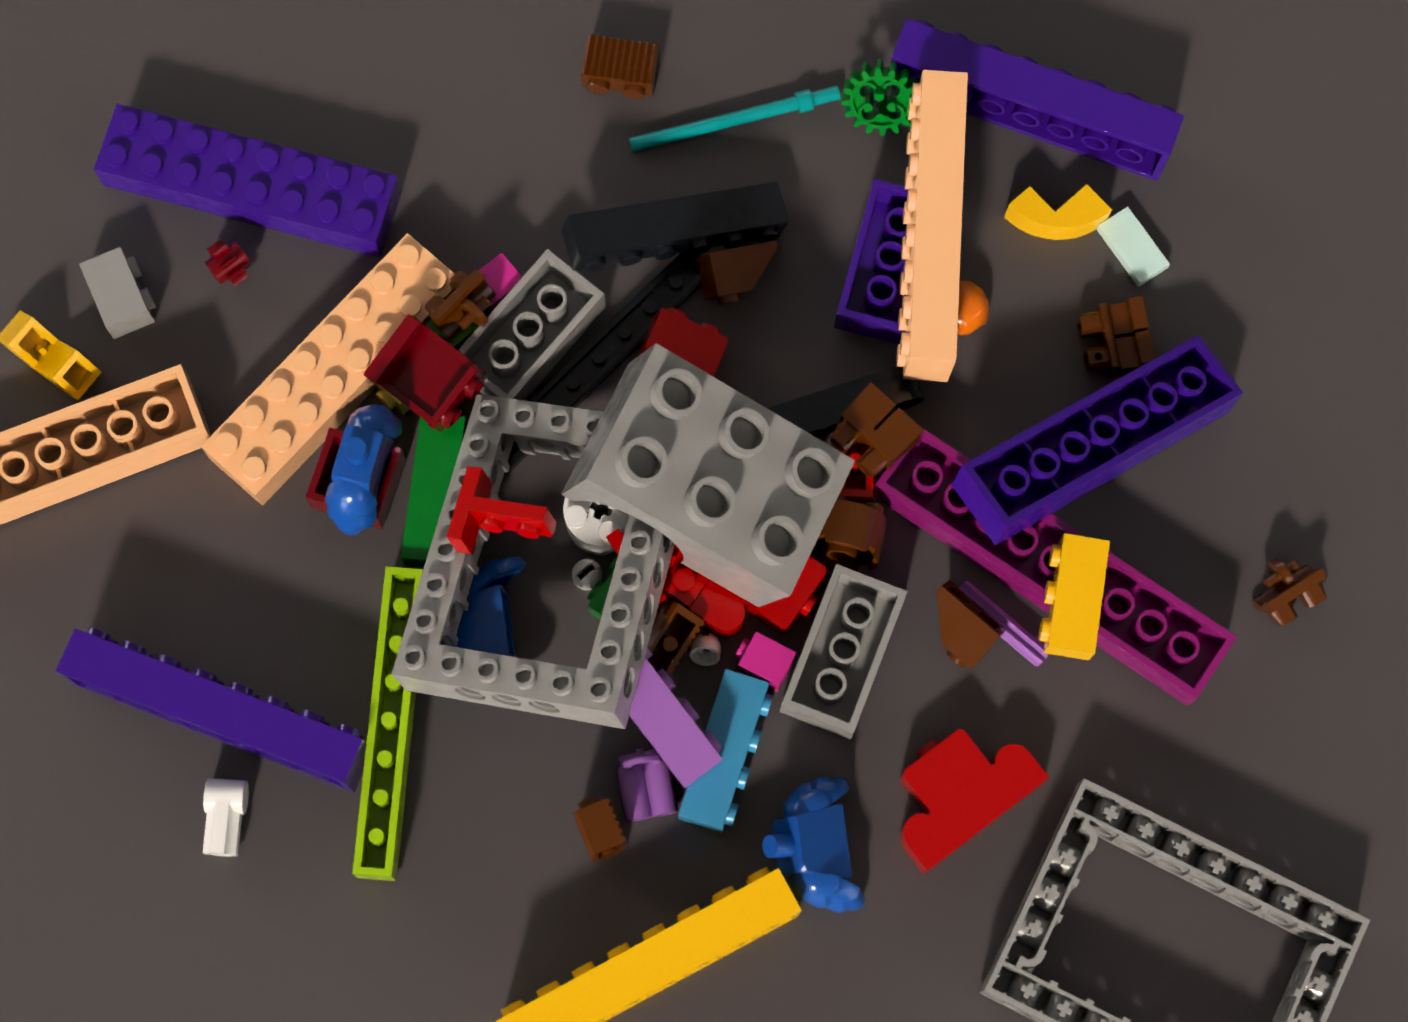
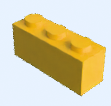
[1038,533,1110,660]

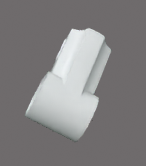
[203,778,249,857]

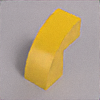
[1004,184,1112,240]
[0,310,102,401]

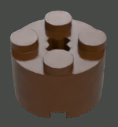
[812,494,887,572]

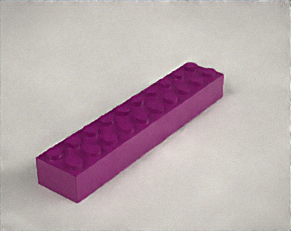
[873,426,1237,707]

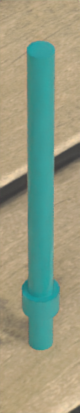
[628,85,841,152]

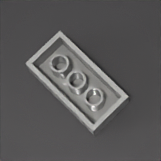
[459,249,606,401]
[780,564,908,740]

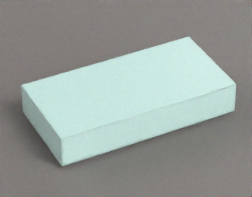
[1096,207,1170,287]

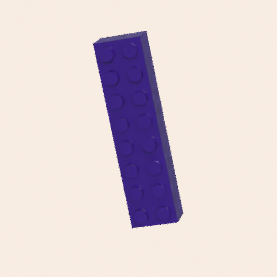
[888,18,1184,181]
[93,103,402,258]
[952,335,1243,546]
[55,627,366,793]

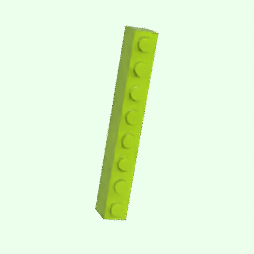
[352,566,423,881]

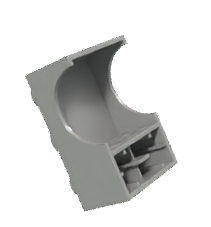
[561,343,855,607]

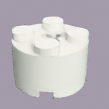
[563,497,629,556]

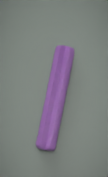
[959,581,1049,667]

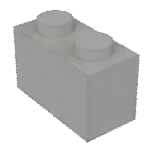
[79,247,156,339]

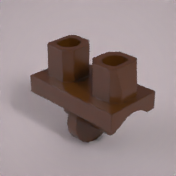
[425,269,496,342]
[1251,558,1327,626]

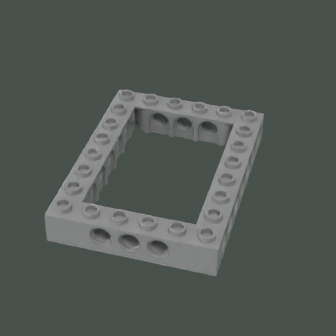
[391,394,675,729]
[979,778,1370,1022]

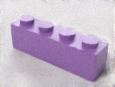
[629,648,723,789]

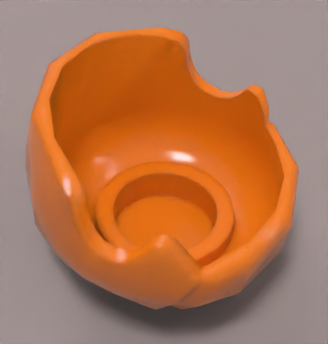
[957,280,990,335]

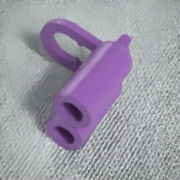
[617,748,679,822]

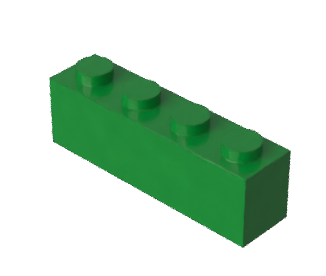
[401,416,468,568]

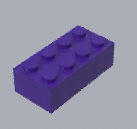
[834,179,908,344]

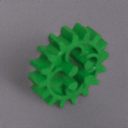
[841,59,918,136]

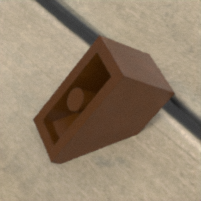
[696,240,778,305]
[937,580,1007,669]

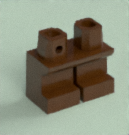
[1076,295,1156,377]
[830,382,924,478]

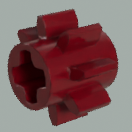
[204,239,251,286]

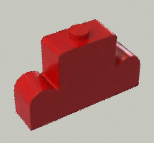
[689,556,827,638]
[900,729,1050,874]

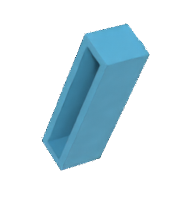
[678,669,774,834]

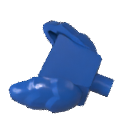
[325,404,402,536]
[453,556,526,657]
[762,776,865,913]

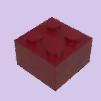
[305,427,406,530]

